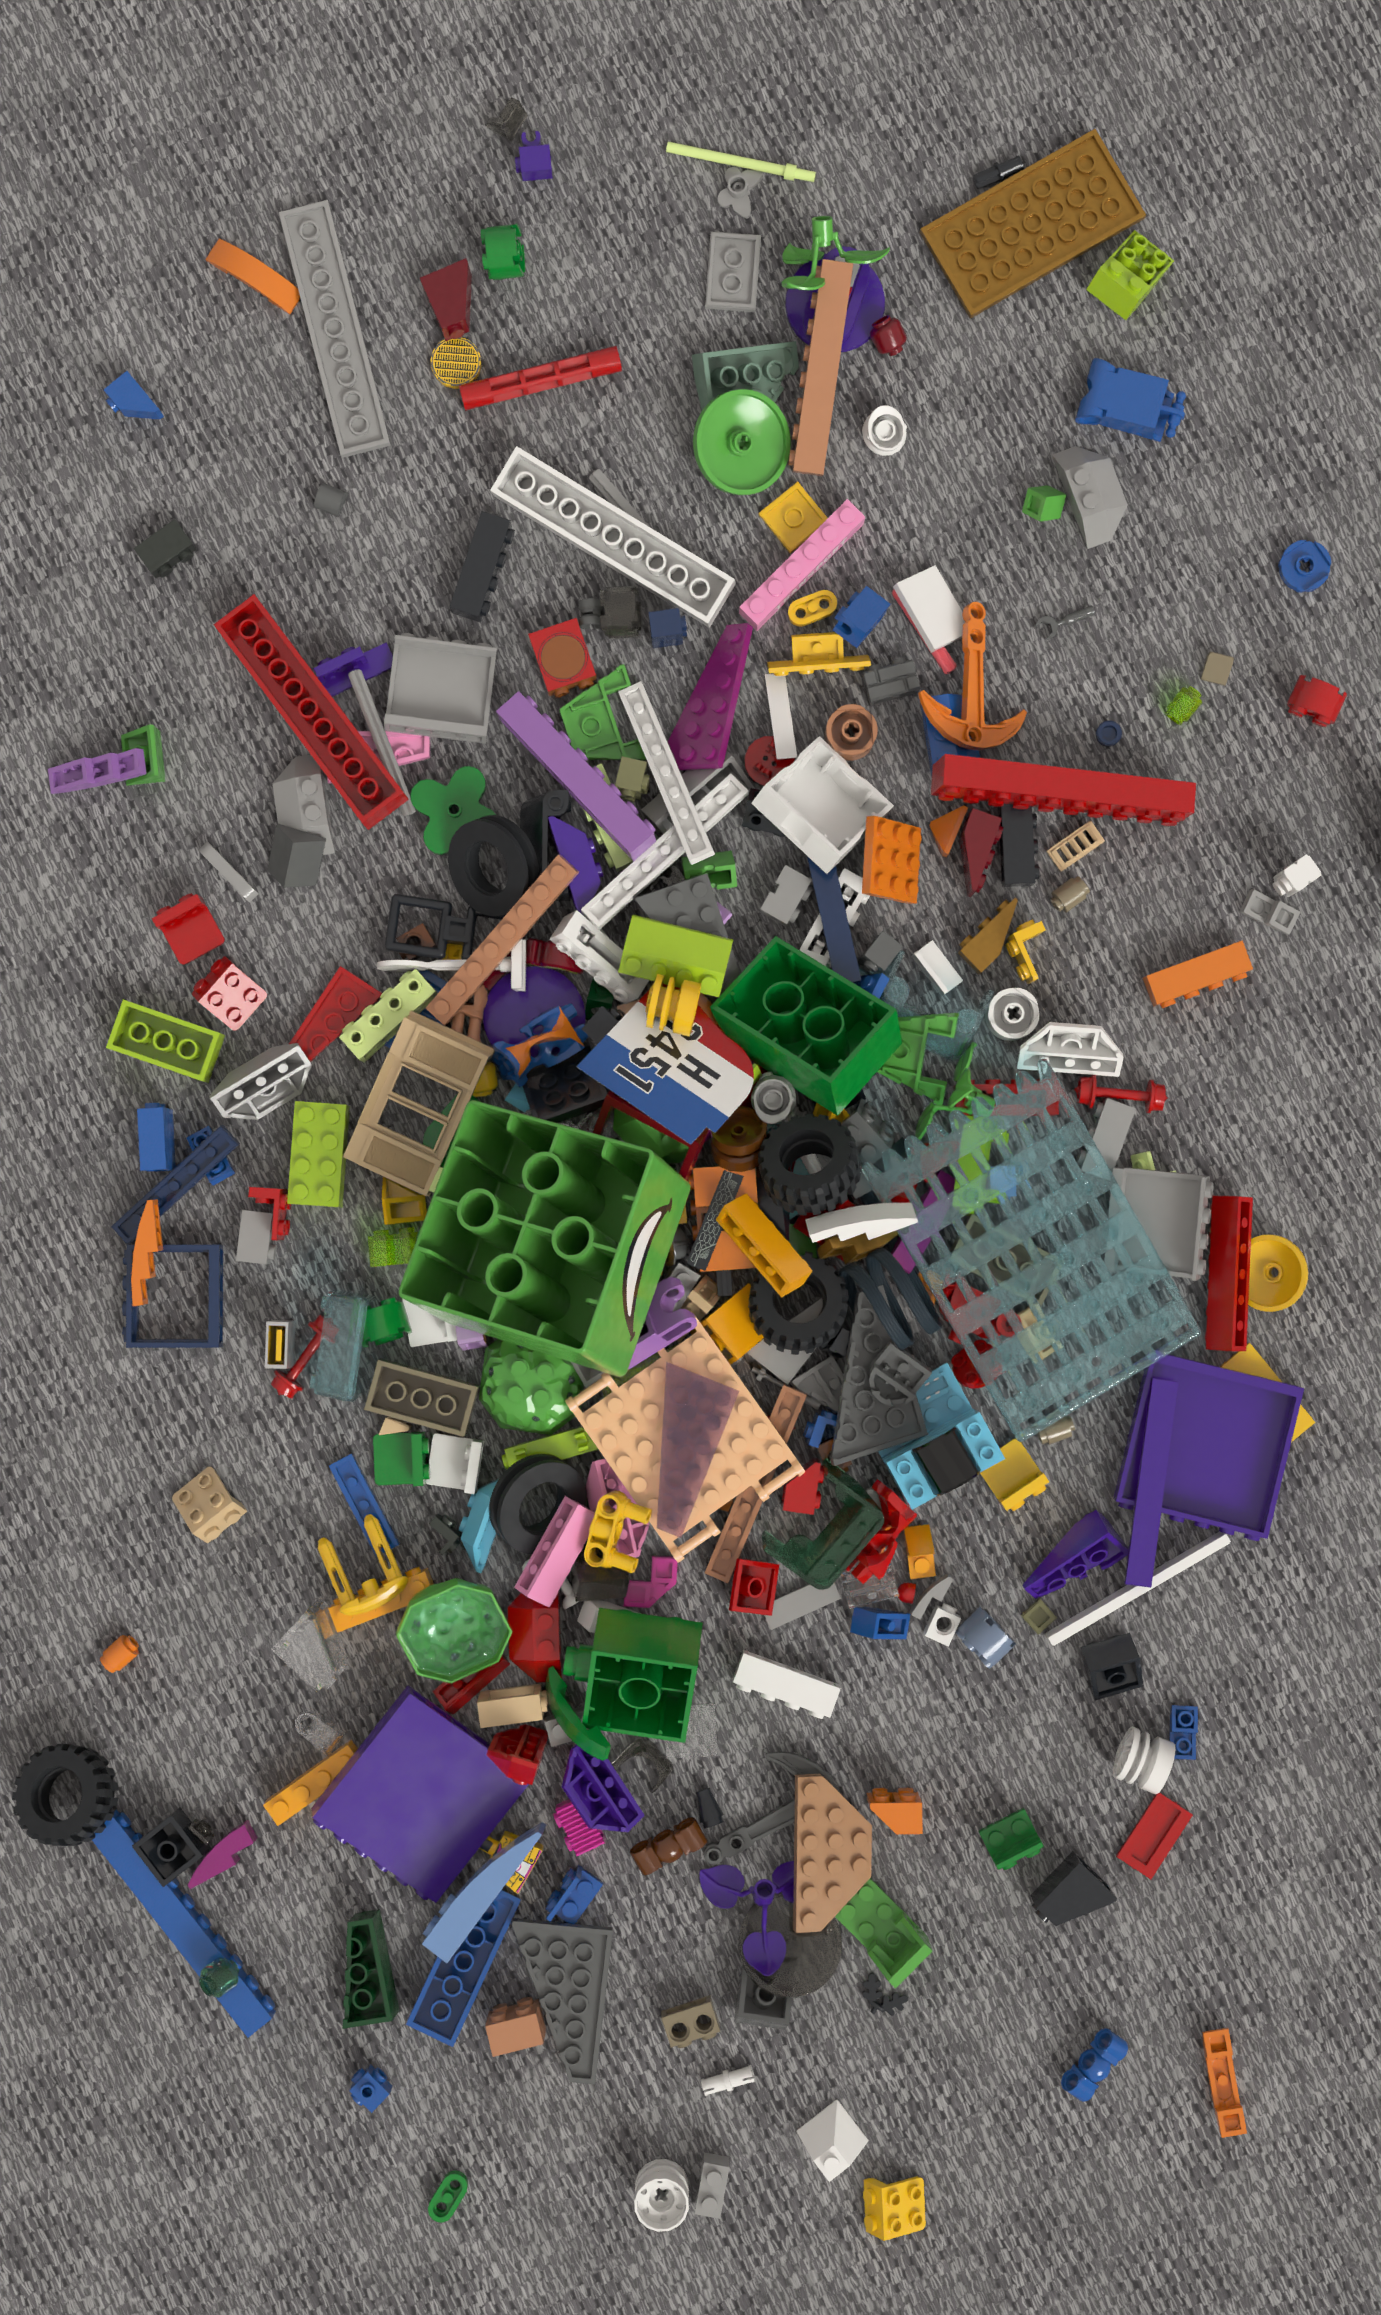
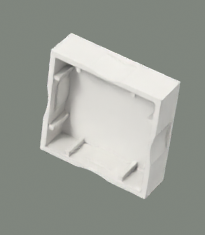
[751,736,894,874]

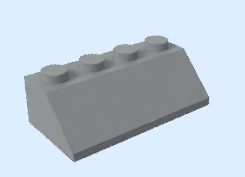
[641,751,755,836]

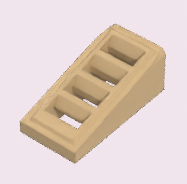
[1046,821,1105,872]

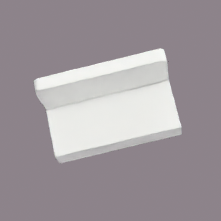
[912,940,963,996]

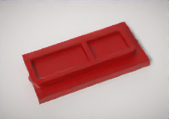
[1116,1792,1193,1879]

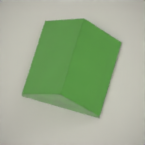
[121,725,165,786]

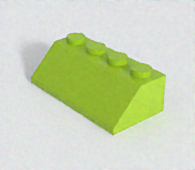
[618,915,733,997]

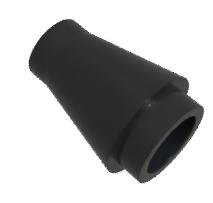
[695,1788,724,1829]

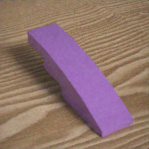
[48,748,146,794]

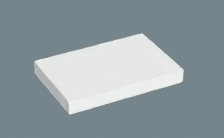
[893,565,965,653]

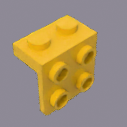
[1006,920,1045,984]
[980,1438,1049,1511]
[863,2176,926,2241]

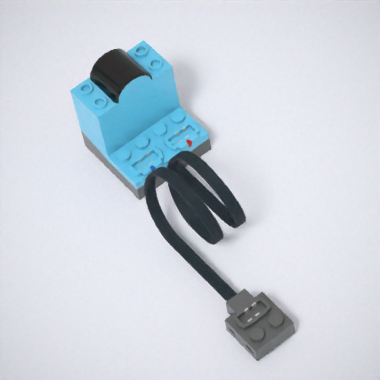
[816,1154,1005,1510]

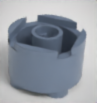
[955,1607,1016,1669]

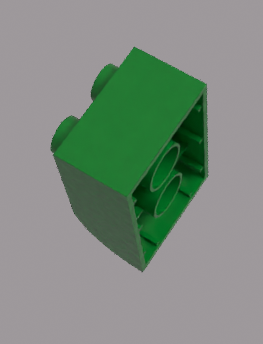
[710,936,902,1116]

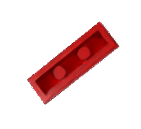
[433,1654,510,1714]

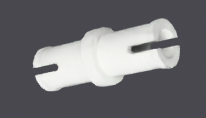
[701,2065,755,2096]

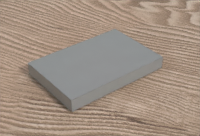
[705,232,761,312]

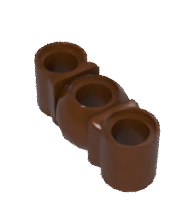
[629,1817,707,1876]

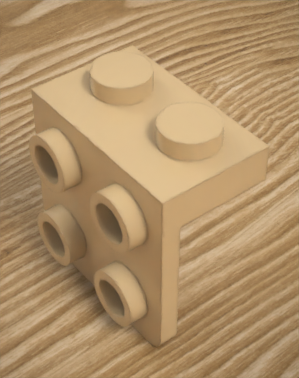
[172,1467,247,1544]

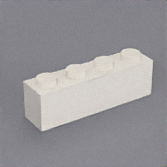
[733,1650,841,1719]

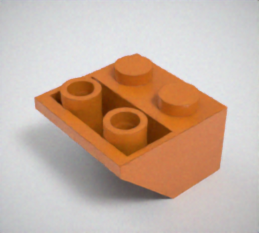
[867,1788,923,1835]

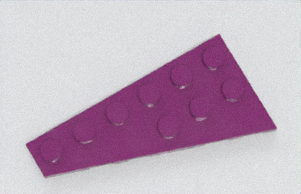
[668,623,753,770]

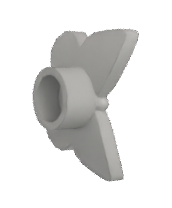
[718,167,763,219]

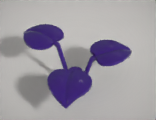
[699,1861,794,1976]

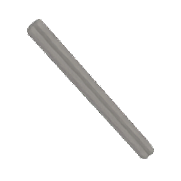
[348,669,416,816]

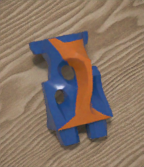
[491,1003,589,1087]

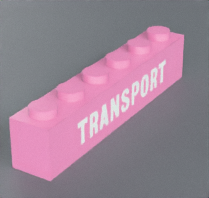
[739,499,865,631]

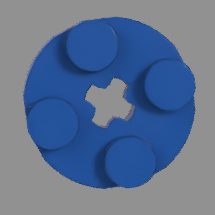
[1278,540,1331,593]

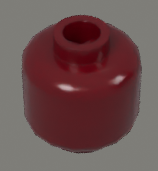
[869,315,907,356]

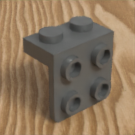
[841,1098,895,1168]

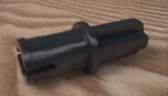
[973,155,1024,189]

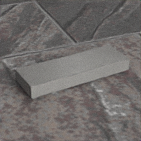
[764,1574,841,1630]

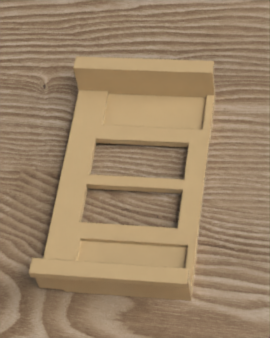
[343,1010,494,1197]

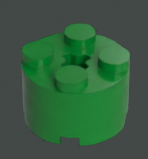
[481,223,526,280]
[354,1297,412,1348]

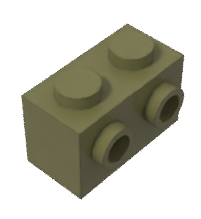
[615,756,650,803]

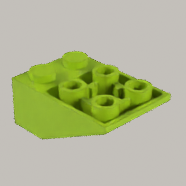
[1086,230,1174,320]

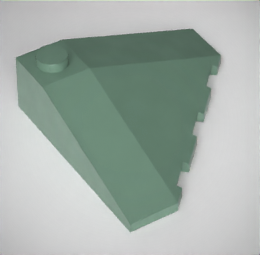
[692,341,799,410]

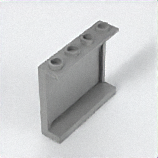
[384,633,497,744]
[1104,1166,1213,1281]

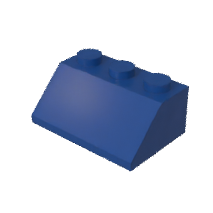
[920,694,980,778]

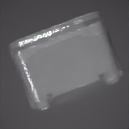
[271,1597,348,1692]

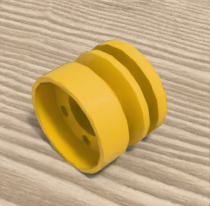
[645,974,701,1036]

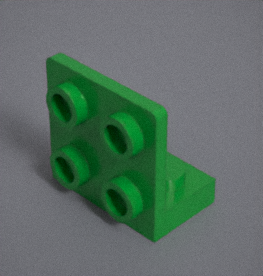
[978,1808,1044,1870]

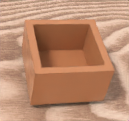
[485,1997,546,2057]

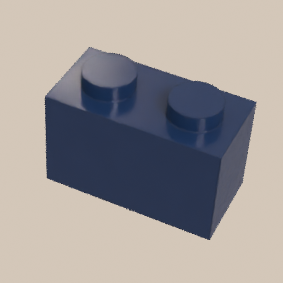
[648,608,687,648]

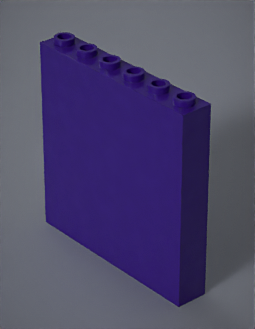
[1113,1350,1304,1541]
[311,1686,529,1903]

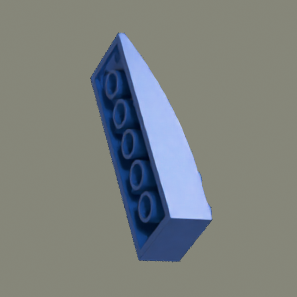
[406,1890,521,2047]

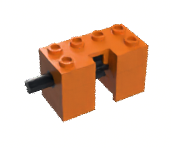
[688,1166,758,1296]

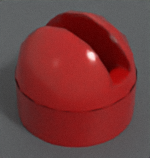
[897,1582,916,1604]

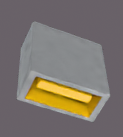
[265,1320,295,1369]

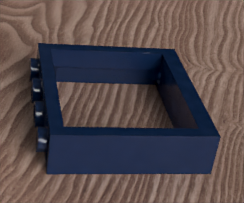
[122,1245,223,1348]

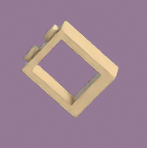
[477,1684,549,1728]

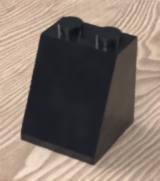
[1030,1851,1117,1926]

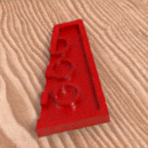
[289,966,382,1062]

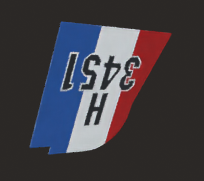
[577,984,754,1145]

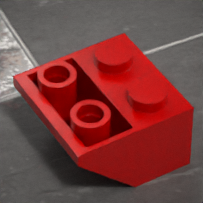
[781,1458,825,1515]

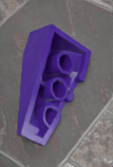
[1022,1510,1129,1599]

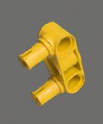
[584,1490,652,1573]

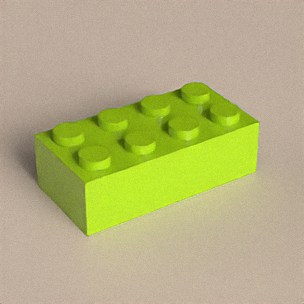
[106,999,225,1083]
[287,1101,350,1208]

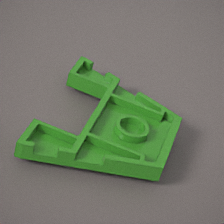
[559,664,647,761]
[877,1012,959,1105]

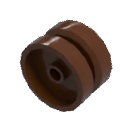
[710,1106,767,1172]

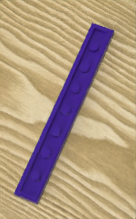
[1124,1378,1179,1588]

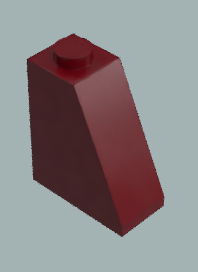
[420,258,472,341]

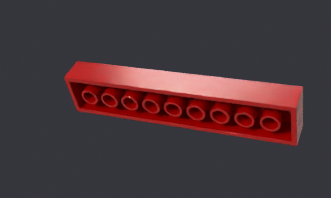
[213,594,409,830]
[931,754,1196,826]

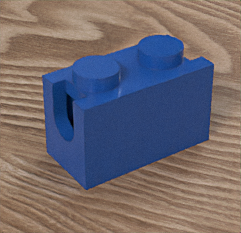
[833,586,891,648]

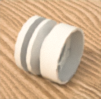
[1113,1726,1176,1794]
[634,2159,689,2232]

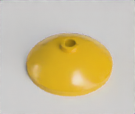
[1248,1235,1308,1312]

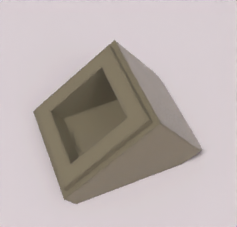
[1201,652,1234,686]

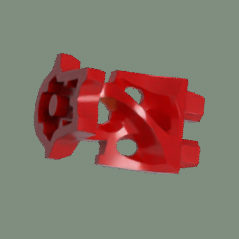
[836,1479,917,1585]

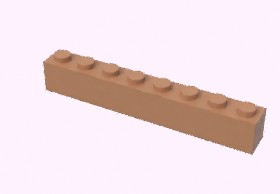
[788,259,853,476]

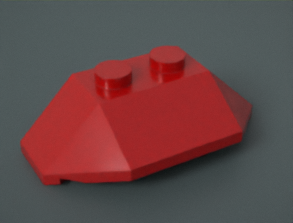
[508,1591,562,1682]
[486,1724,549,1785]

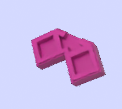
[624,1555,678,1608]

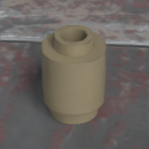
[1050,876,1090,913]
[1035,1412,1075,1445]

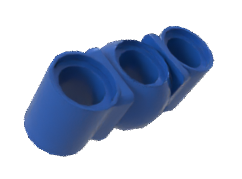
[1061,2028,1128,2102]

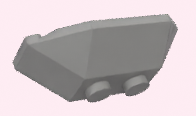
[1052,446,1128,549]
[272,755,335,855]
[209,1043,312,1120]

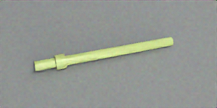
[666,142,816,182]

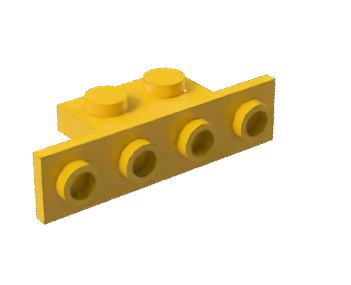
[767,632,871,676]

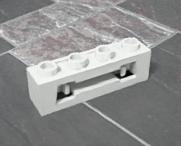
[800,868,870,969]
[550,910,649,1004]

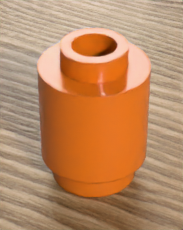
[100,1635,139,1673]

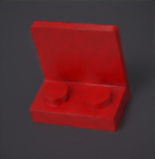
[248,1187,291,1241]

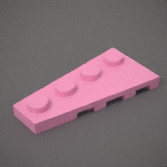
[328,731,430,784]

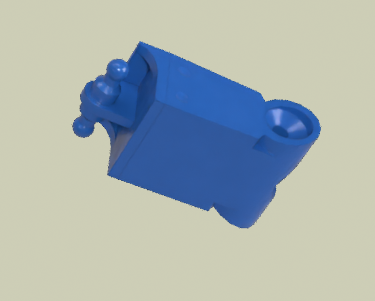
[1075,358,1186,442]

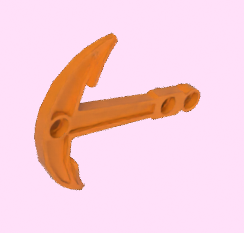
[918,602,1027,750]

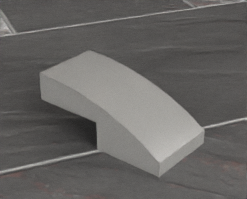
[1239,889,1300,935]
[909,1574,953,1620]

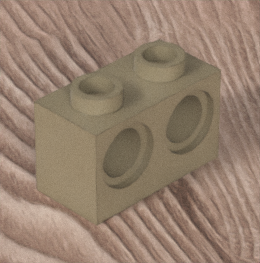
[661,1995,720,2048]

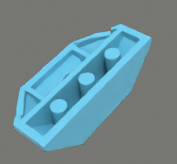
[459,1479,499,1573]

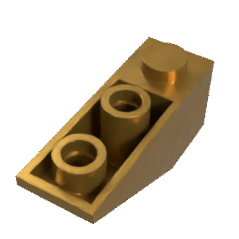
[958,898,1018,975]

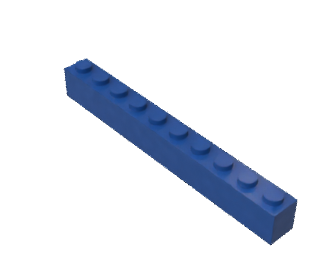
[92,1809,276,2038]

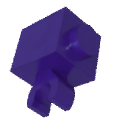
[515,131,553,181]

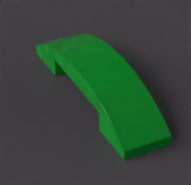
[546,1666,611,1761]

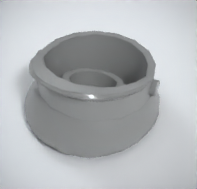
[751,1075,796,1124]

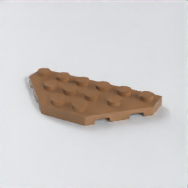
[793,1774,872,1933]

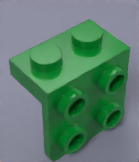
[373,1432,430,1486]

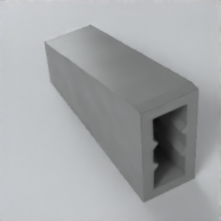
[747,1297,823,1385]

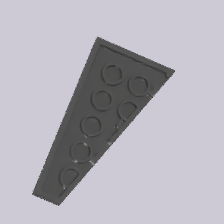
[633,873,740,1004]

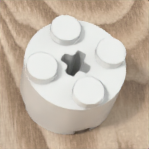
[985,988,1039,1041]

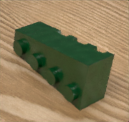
[342,1909,400,2029]

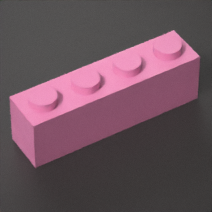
[514,1496,595,1607]

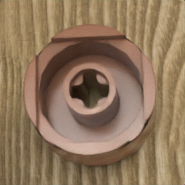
[825,704,878,761]

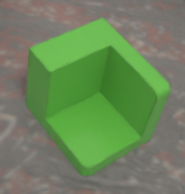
[1022,485,1067,521]

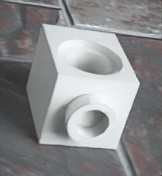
[923,1603,961,1647]

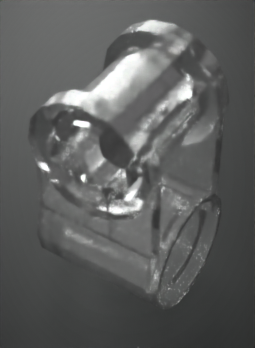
[295,1708,345,1755]

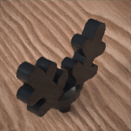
[862,1973,908,2016]

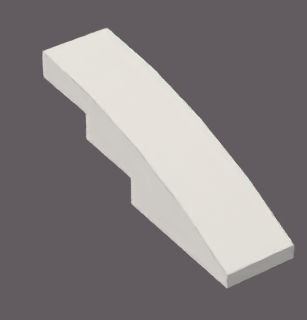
[805,1203,918,1243]

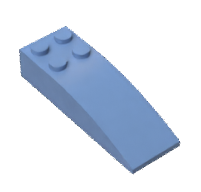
[422,1822,546,1963]

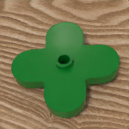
[411,766,496,855]

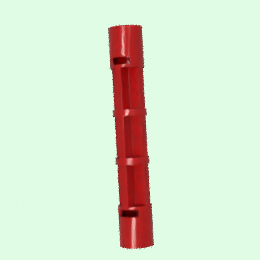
[459,346,622,411]

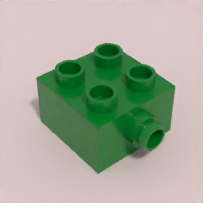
[563,1608,703,1743]

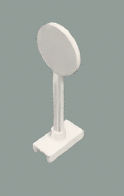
[377,938,526,992]

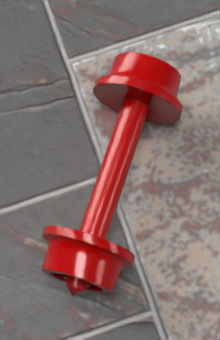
[1074,1075,1168,1114]
[271,1314,341,1399]

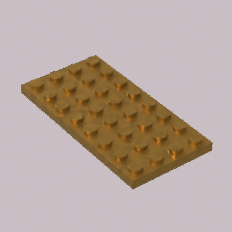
[920,129,1146,319]

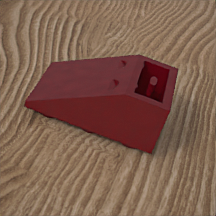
[959,808,1004,897]

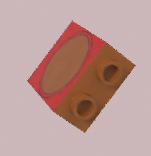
[528,618,597,698]

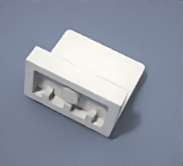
[402,1298,457,1347]
[426,1433,484,1494]

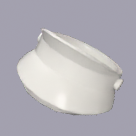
[862,405,907,456]

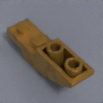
[817,1228,903,1264]

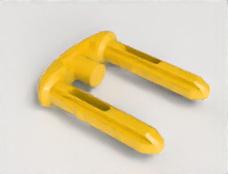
[318,1514,408,1616]

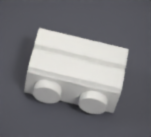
[1273,855,1321,897]

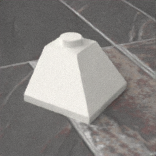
[796,2099,869,2182]

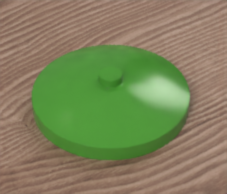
[693,389,791,495]

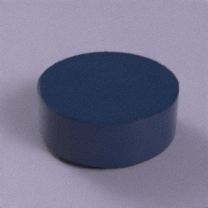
[1096,720,1122,747]

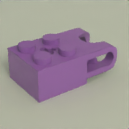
[628,1277,697,1370]

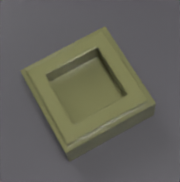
[1021,1598,1057,1635]

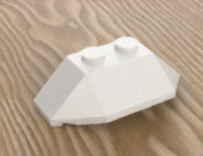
[1017,1022,1123,1077]

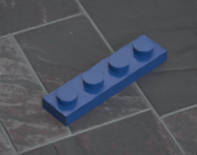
[329,1453,400,1557]

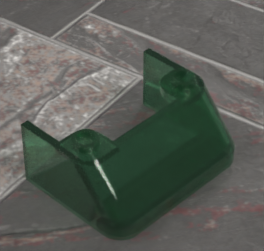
[762,1458,884,1590]

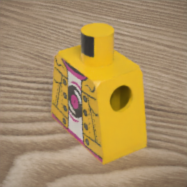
[479,1831,544,1894]

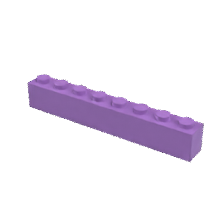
[496,691,656,862]

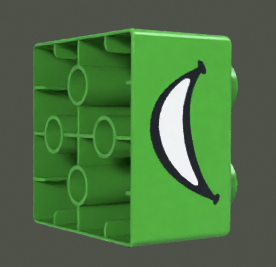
[398,1100,691,1377]

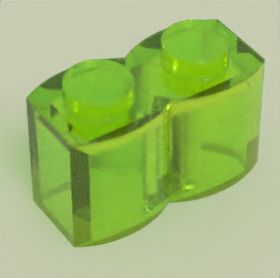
[368,1227,418,1267]

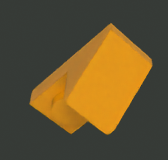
[904,1524,936,1579]

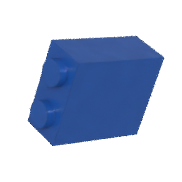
[137,1103,176,1172]

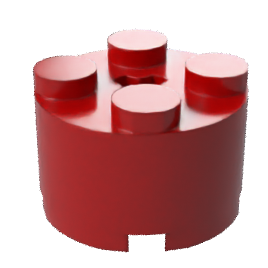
[1287,675,1347,728]

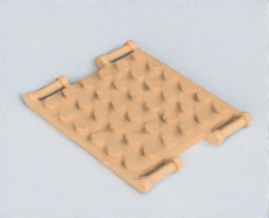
[565,1310,806,1563]

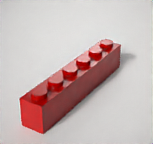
[1205,1196,1253,1351]

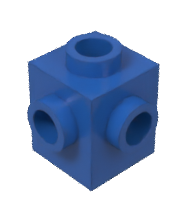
[349,2064,392,2113]

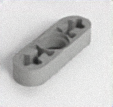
[198,841,259,902]

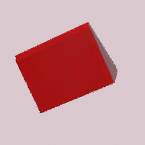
[729,1558,780,1616]

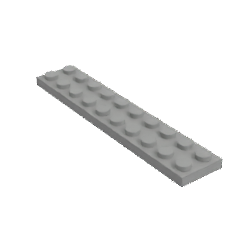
[279,200,391,458]

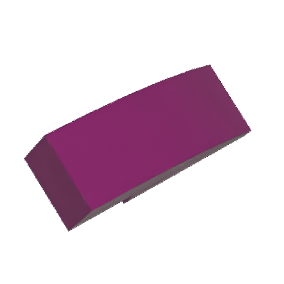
[188,1820,258,1889]

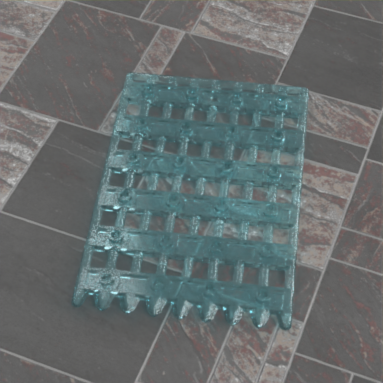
[861,1058,1201,1442]

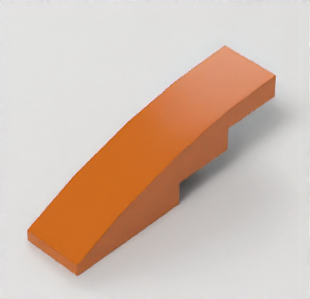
[131,1199,163,1306]

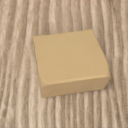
[379,1416,412,1435]

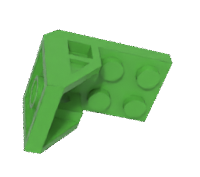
[835,1878,932,1988]

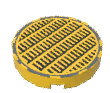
[430,337,481,389]

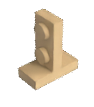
[677,1275,721,1342]

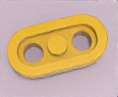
[788,590,837,627]

